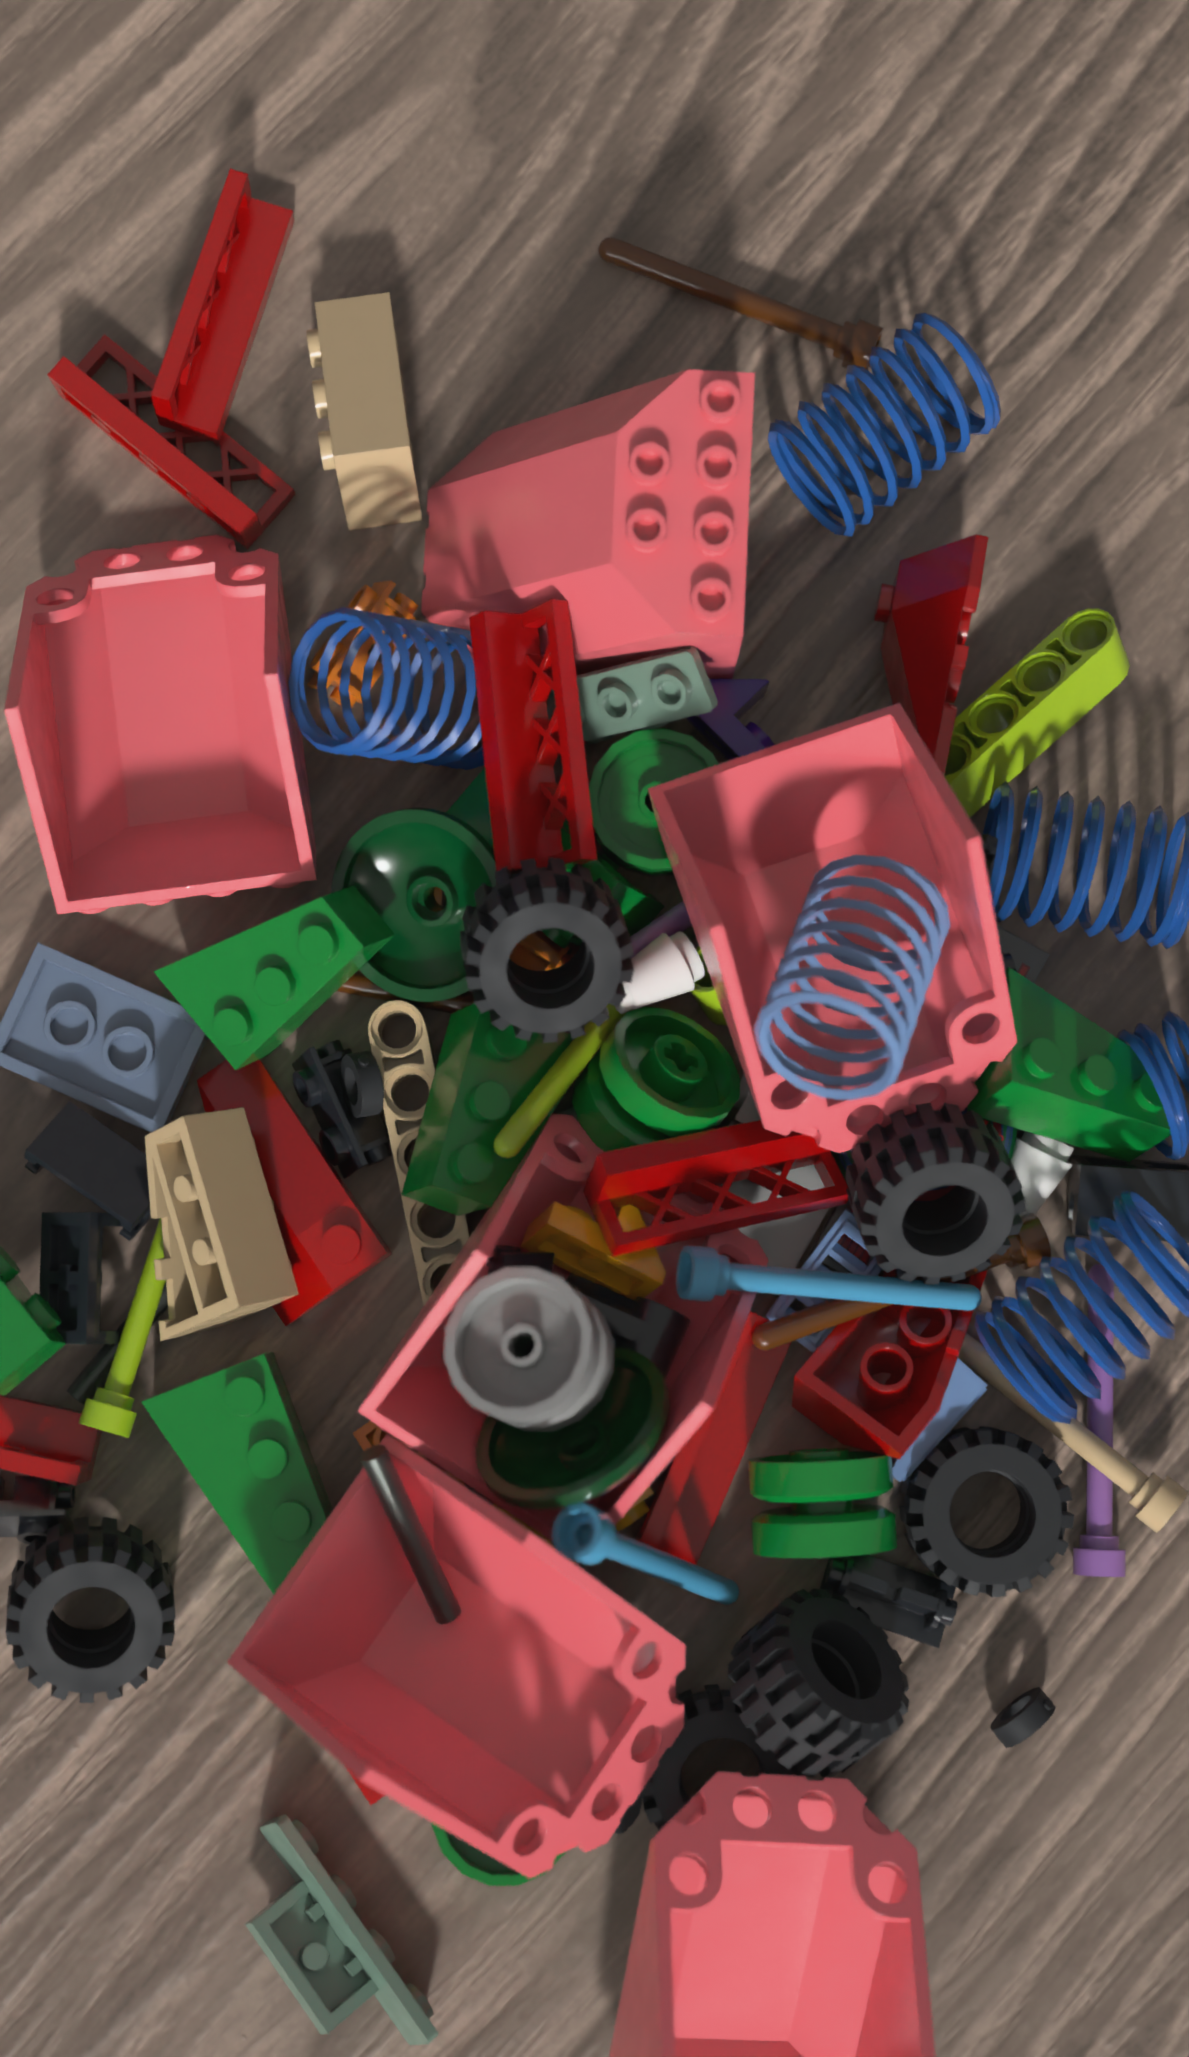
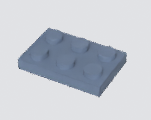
[0,942,208,1133]

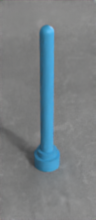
[676,1245,982,1311]
[552,1503,739,1605]

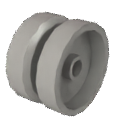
[444,1267,614,1431]

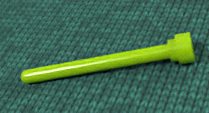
[494,1004,628,1158]
[79,1218,166,1438]

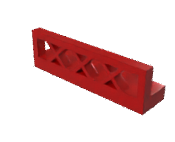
[151,168,294,443]
[47,334,296,550]
[469,599,597,874]
[583,1120,849,1257]
[635,1311,791,1565]
[0,1395,102,1486]

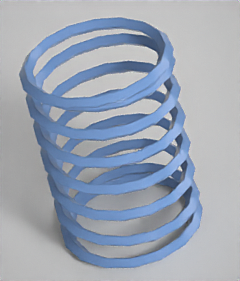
[754,855,950,1100]

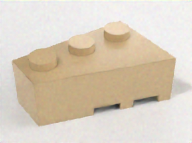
[306,292,422,531]

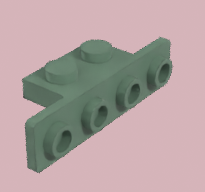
[547,647,718,744]
[245,1814,439,2045]

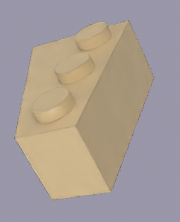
[145,1107,299,1341]

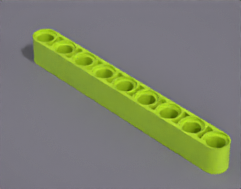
[690,608,1130,1025]

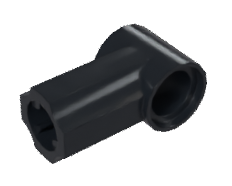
[566,1273,690,1380]

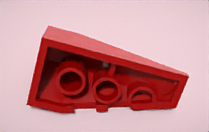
[874,534,988,776]
[197,1059,392,1327]
[792,1269,988,1459]

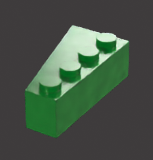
[141,1352,333,1594]

